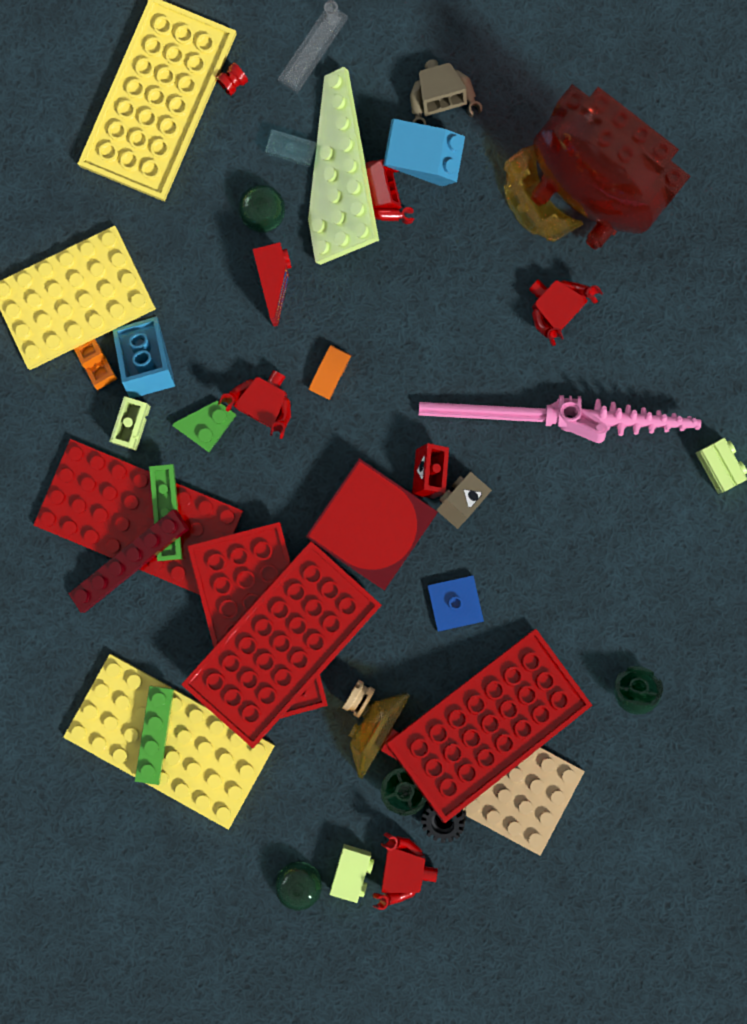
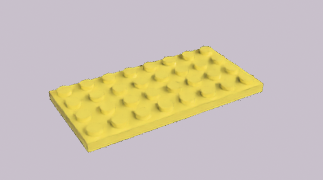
[78,0,237,202]
[63,654,275,830]

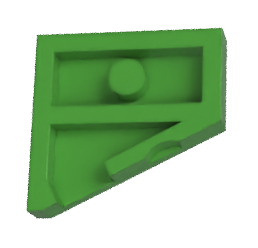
[172,401,236,452]

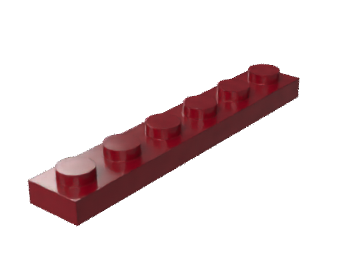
[68,510,189,613]

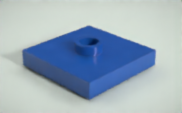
[427,575,484,632]

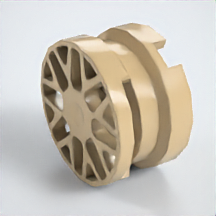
[342,680,375,718]

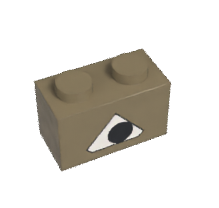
[437,472,492,529]

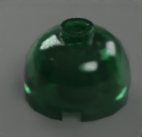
[239,185,285,233]
[614,666,663,715]
[381,767,427,816]
[275,861,323,911]

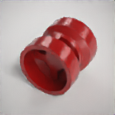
[216,62,248,96]

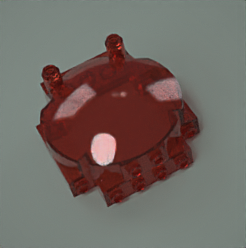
[531,84,691,250]

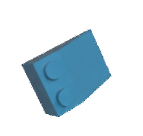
[383,119,465,186]
[112,316,175,398]

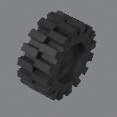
[421,802,466,843]

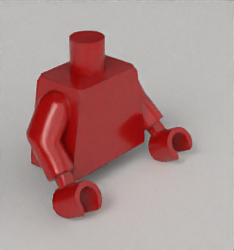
[365,159,414,224]
[529,279,603,346]
[218,370,291,439]
[373,832,438,910]

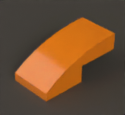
[74,339,118,390]
[308,345,352,400]

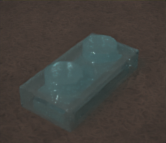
[265,129,317,167]

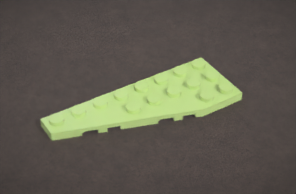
[308,67,379,265]

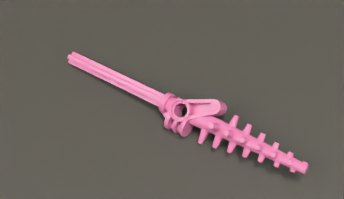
[419,395,701,443]

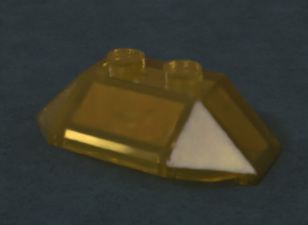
[348,692,410,779]

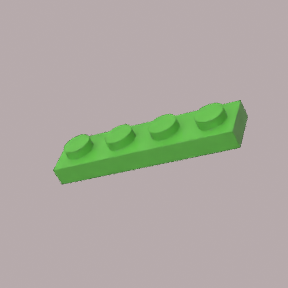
[149,464,182,561]
[135,685,174,785]

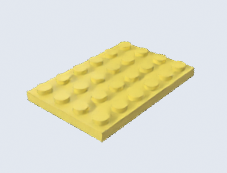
[0,226,156,370]

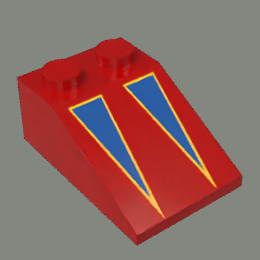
[253,242,292,327]

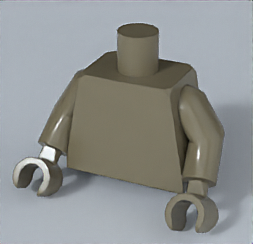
[410,60,482,125]

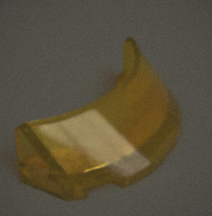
[504,145,583,242]

